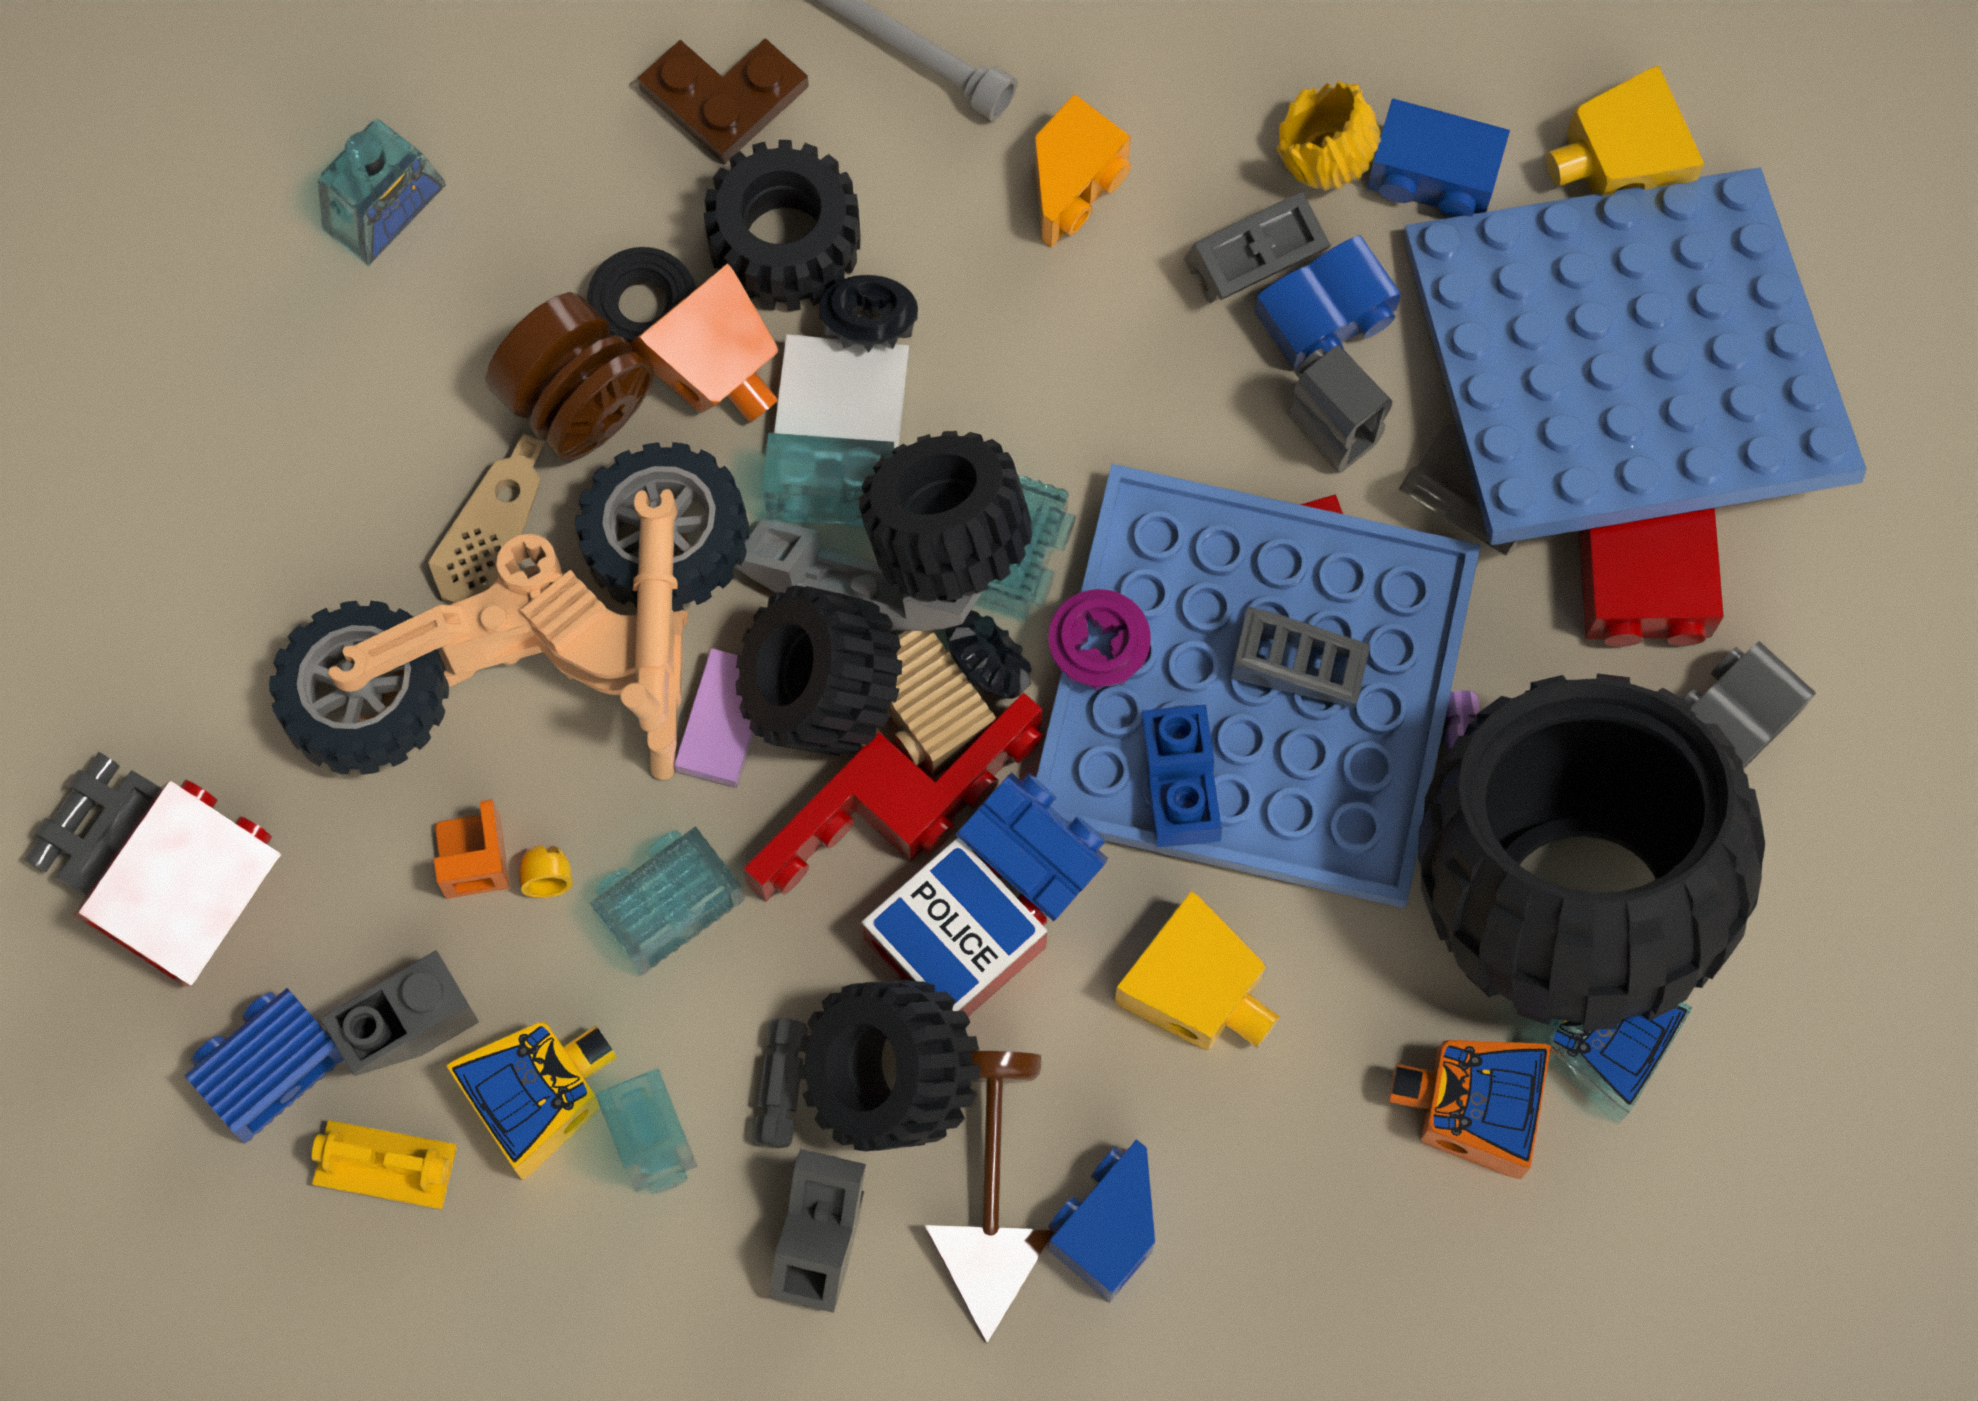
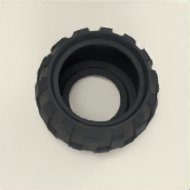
[1418,673,1766,1030]

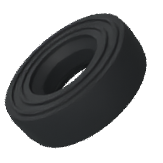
[587,247,696,343]

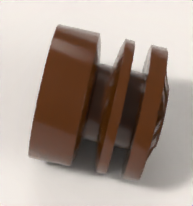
[485,292,655,461]

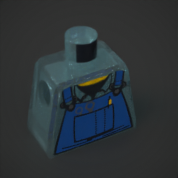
[317,119,446,266]
[1543,1002,1692,1124]

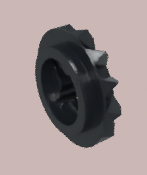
[819,275,918,353]
[946,610,1032,699]

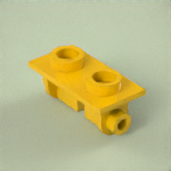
[311,1120,458,1210]

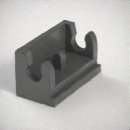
[1184,191,1331,303]

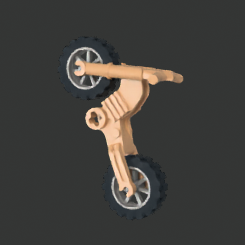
[269,442,750,780]

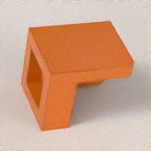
[434,799,510,899]

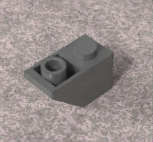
[320,950,479,1076]

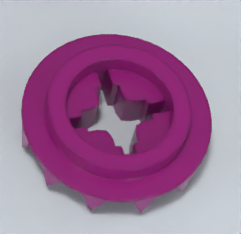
[1048,589,1151,691]

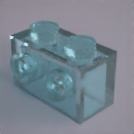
[762,433,895,528]

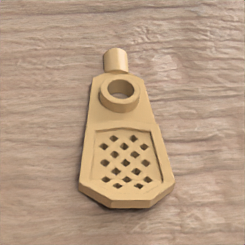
[428,433,545,605]

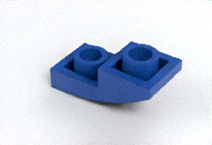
[1142,704,1222,847]

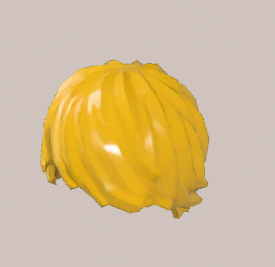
[1276,81,1381,191]

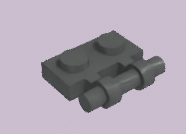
[24,752,161,897]

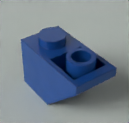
[1048,1139,1156,1302]

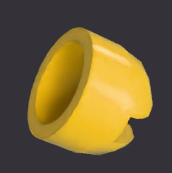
[519,845,573,898]

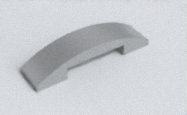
[735,517,983,631]

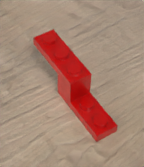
[744,692,1043,902]

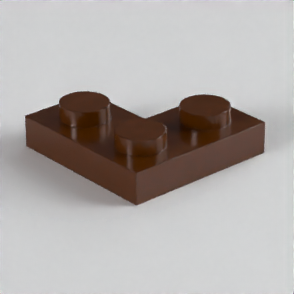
[637,38,809,165]

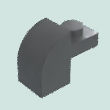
[769,1149,866,1313]

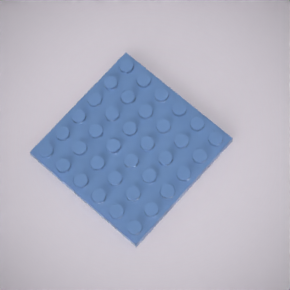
[1403,167,1867,545]
[1036,464,1481,908]

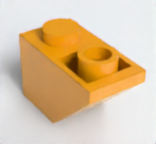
[1034,94,1131,248]

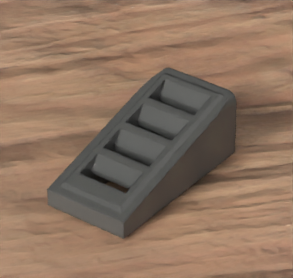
[1231,607,1370,708]

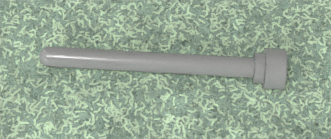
[816,0,1018,121]

